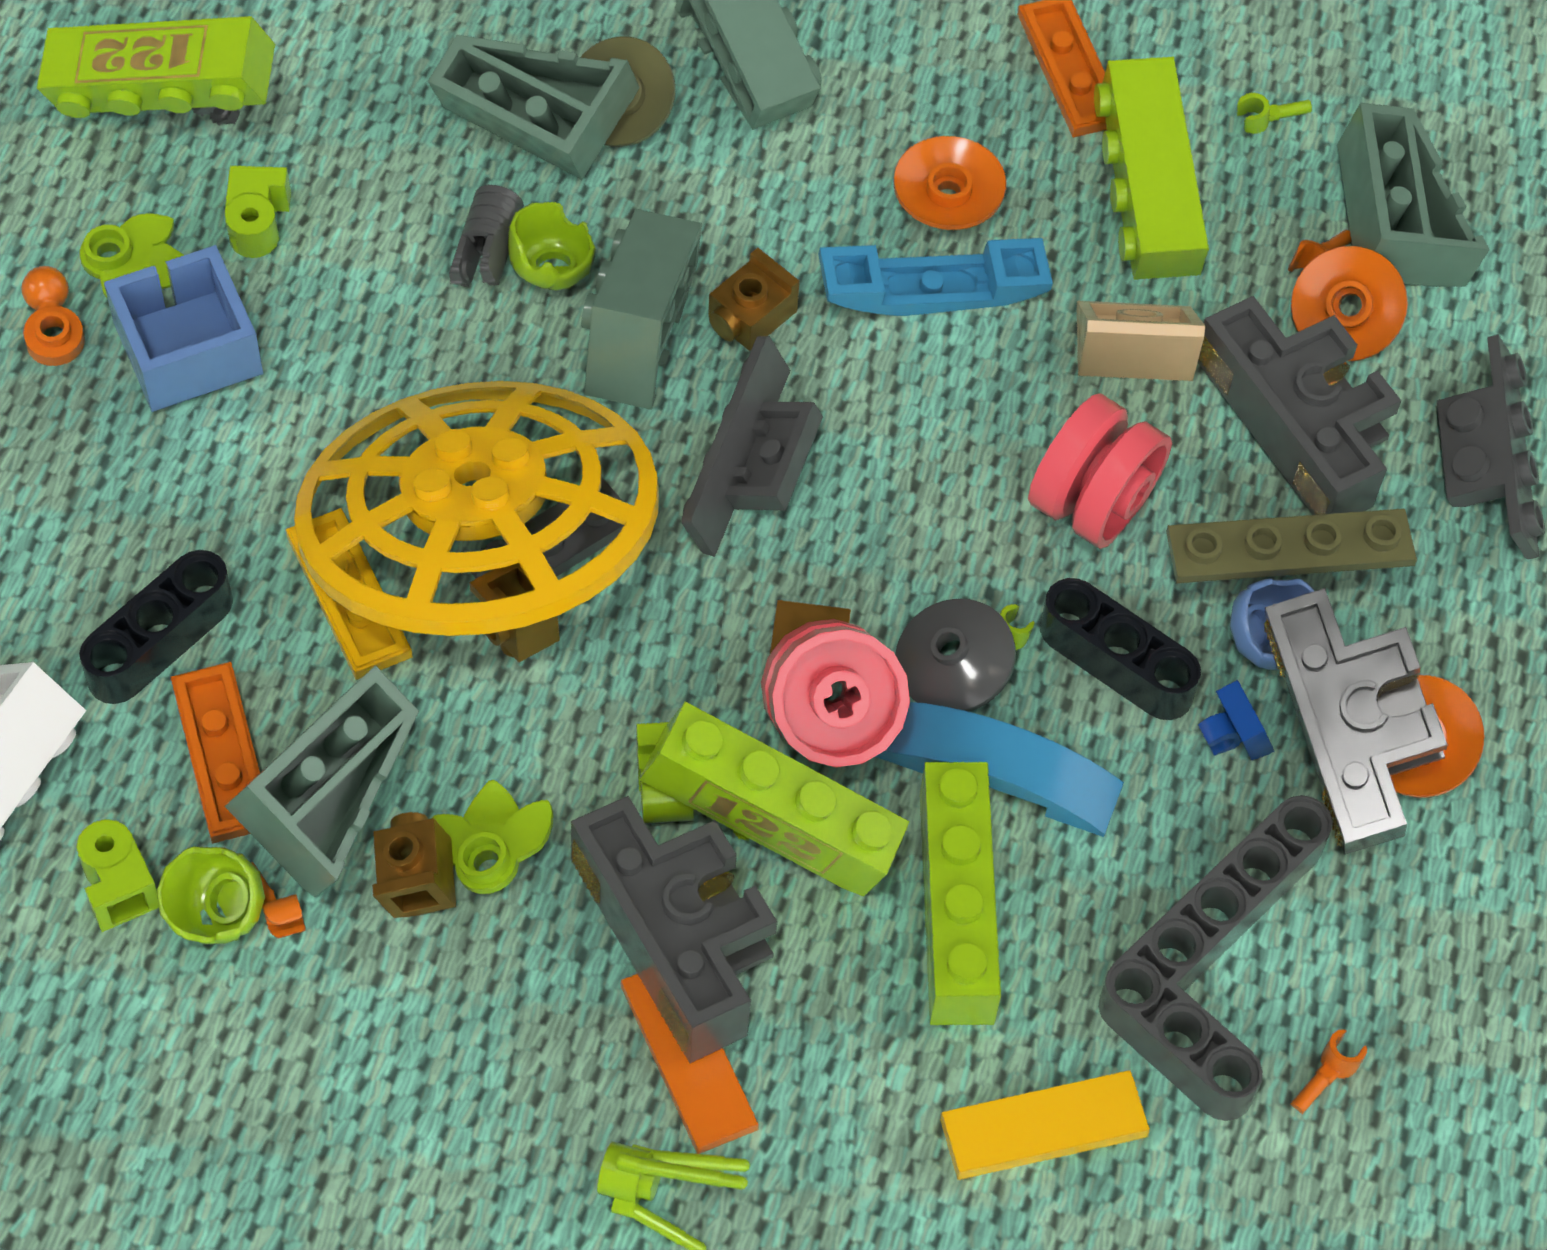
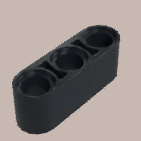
[79,550,233,704]
[1040,578,1201,720]

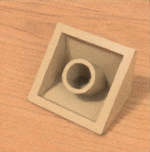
[1077,301,1205,381]

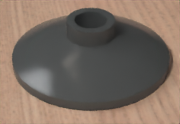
[895,599,1016,712]

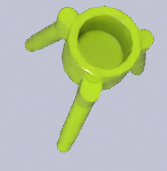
[597,1141,750,1250]

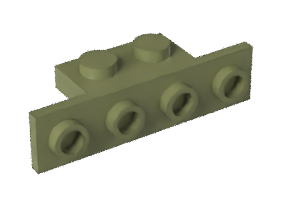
[1166,508,1417,583]

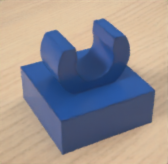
[1198,680,1274,760]

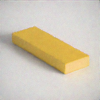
[285,508,413,680]
[940,1070,1150,1180]

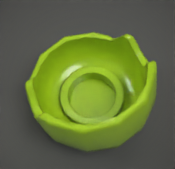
[508,202,596,291]
[157,846,265,944]

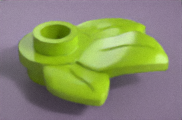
[79,213,184,299]
[432,780,554,894]

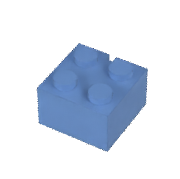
[104,245,263,412]

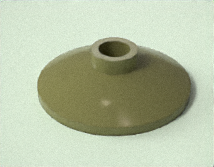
[581,36,676,147]

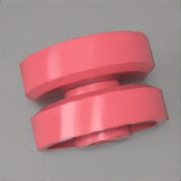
[1028,393,1173,549]
[761,619,910,768]

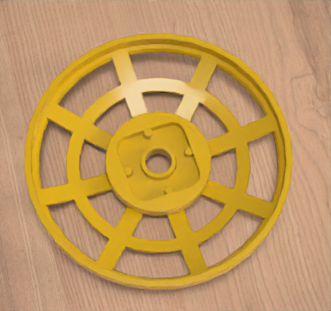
[294,381,659,636]

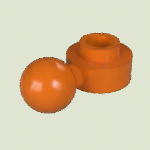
[21,266,85,366]

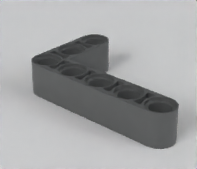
[1098,795,1332,1121]

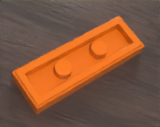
[1017,0,1107,137]
[171,662,260,844]
[621,974,759,1154]

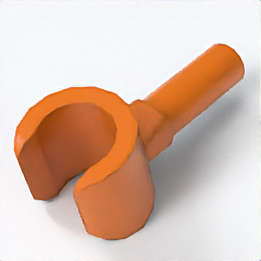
[1288,230,1352,272]
[251,862,306,938]
[1290,1029,1367,1114]

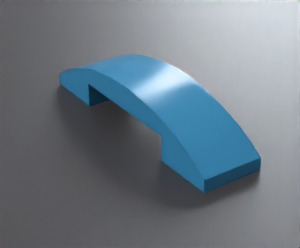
[818,238,1053,316]
[875,702,1124,837]

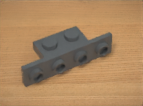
[1437,334,1545,559]
[681,336,823,557]

